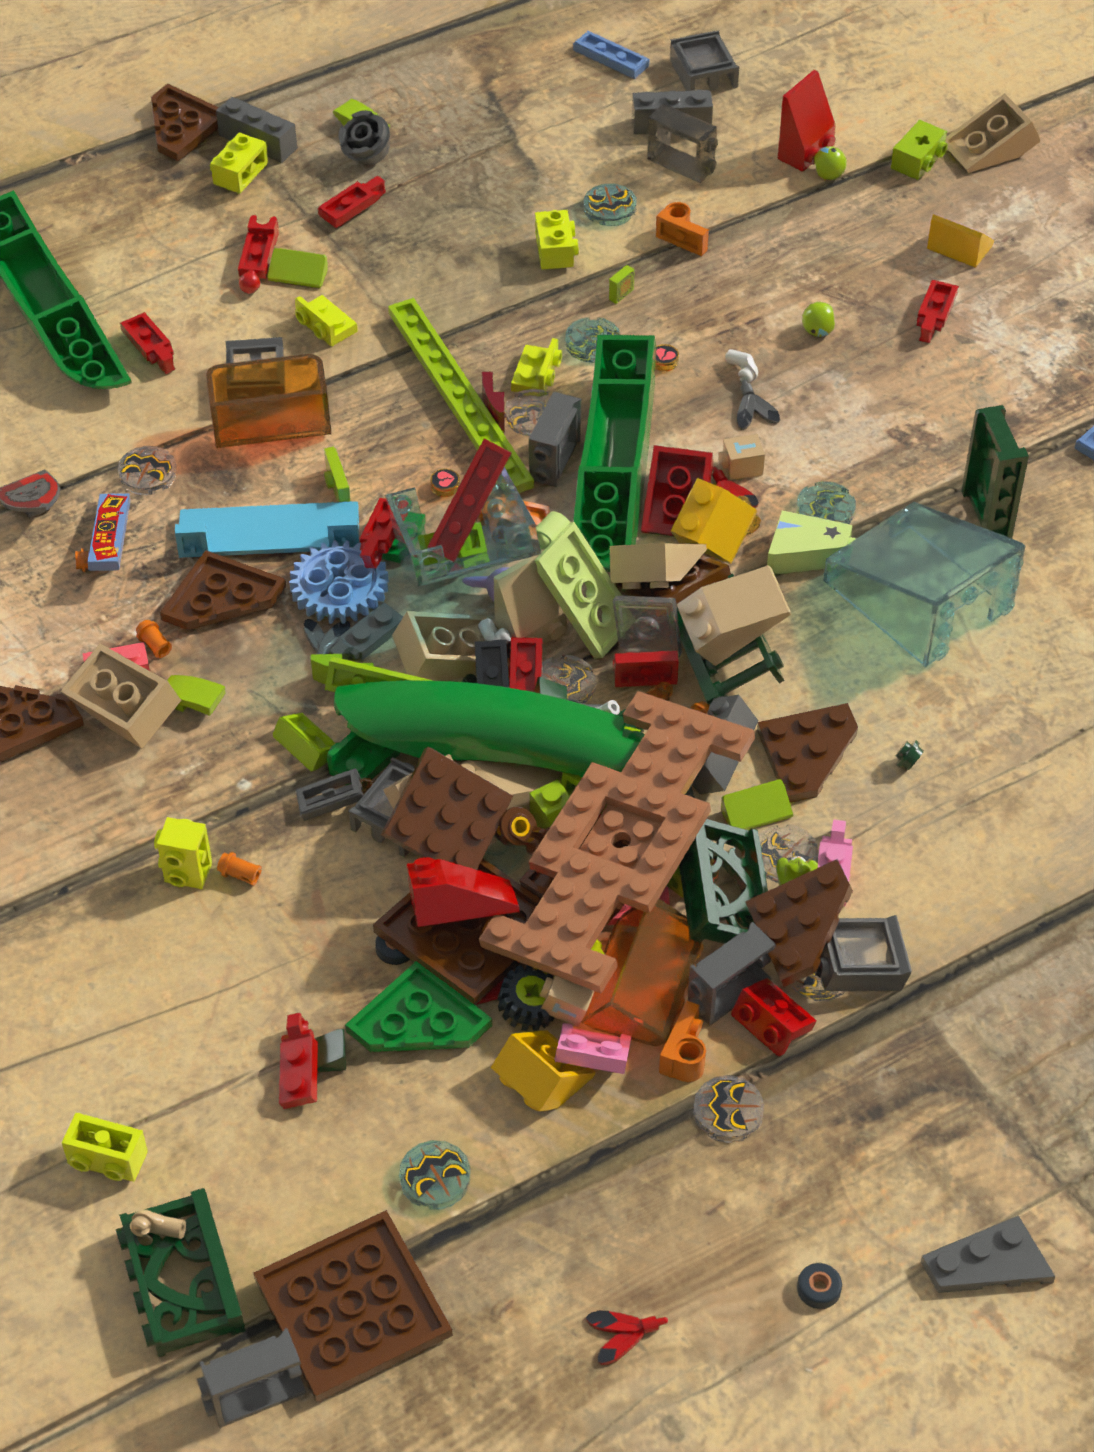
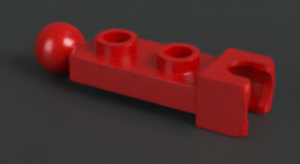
[238,215,279,294]

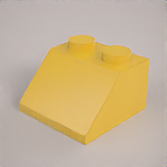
[671,478,757,564]
[490,1030,596,1111]

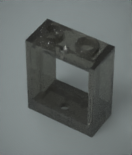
[647,104,718,183]

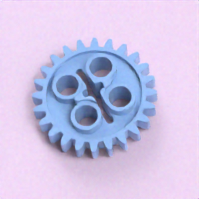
[289,540,389,624]

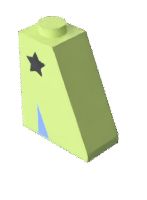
[767,510,856,575]

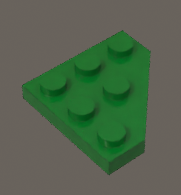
[345,961,493,1052]

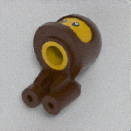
[495,807,550,856]

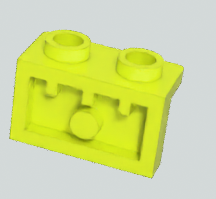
[295,295,358,347]
[511,338,562,397]

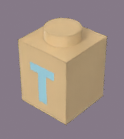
[718,434,765,480]
[539,976,594,1027]

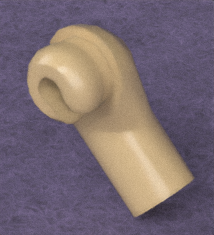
[130,1210,186,1239]

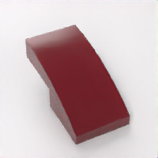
[482,371,505,433]

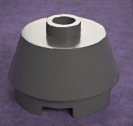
[339,111,390,165]

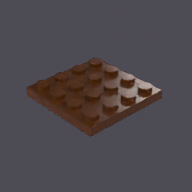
[373,858,541,1005]
[253,1210,453,1402]

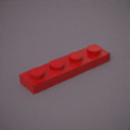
[427,438,512,562]

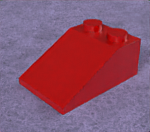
[777,70,836,172]
[641,445,714,537]
[407,857,520,927]

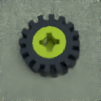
[497,965,555,1031]

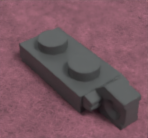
[329,602,403,660]

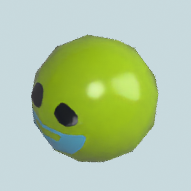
[814,146,846,180]
[802,302,835,337]

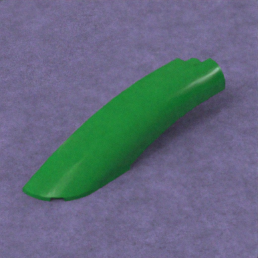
[0,190,132,389]
[573,335,657,572]
[334,680,645,777]

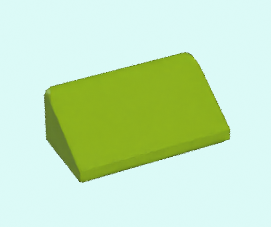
[268,248,328,288]
[273,713,335,771]
[721,779,793,830]

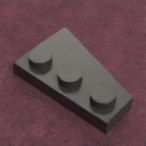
[921,1215,1056,1293]

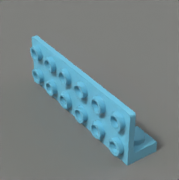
[175,501,359,558]

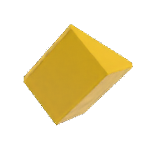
[927,214,995,268]

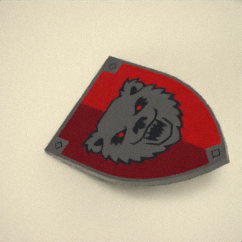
[0,469,60,518]

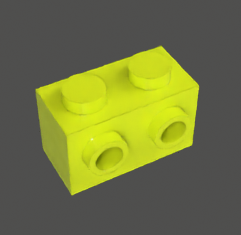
[210,133,268,194]
[535,210,579,270]
[154,817,212,889]
[62,1112,148,1182]

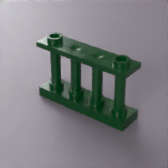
[670,573,785,705]

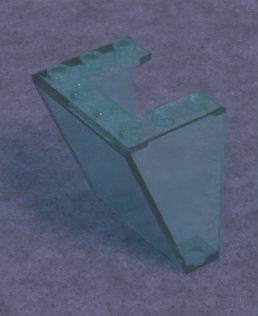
[385,467,541,587]
[823,502,1026,667]

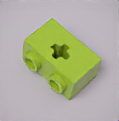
[891,119,948,180]

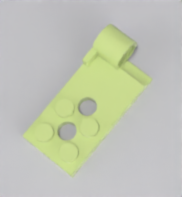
[530,511,637,659]

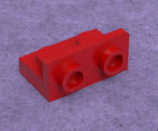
[613,651,679,687]
[731,978,817,1057]

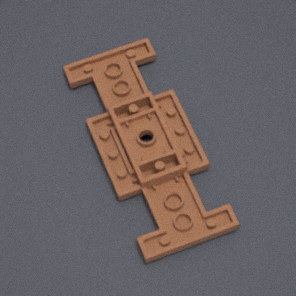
[479,691,755,993]

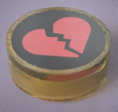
[655,344,679,371]
[430,468,460,497]

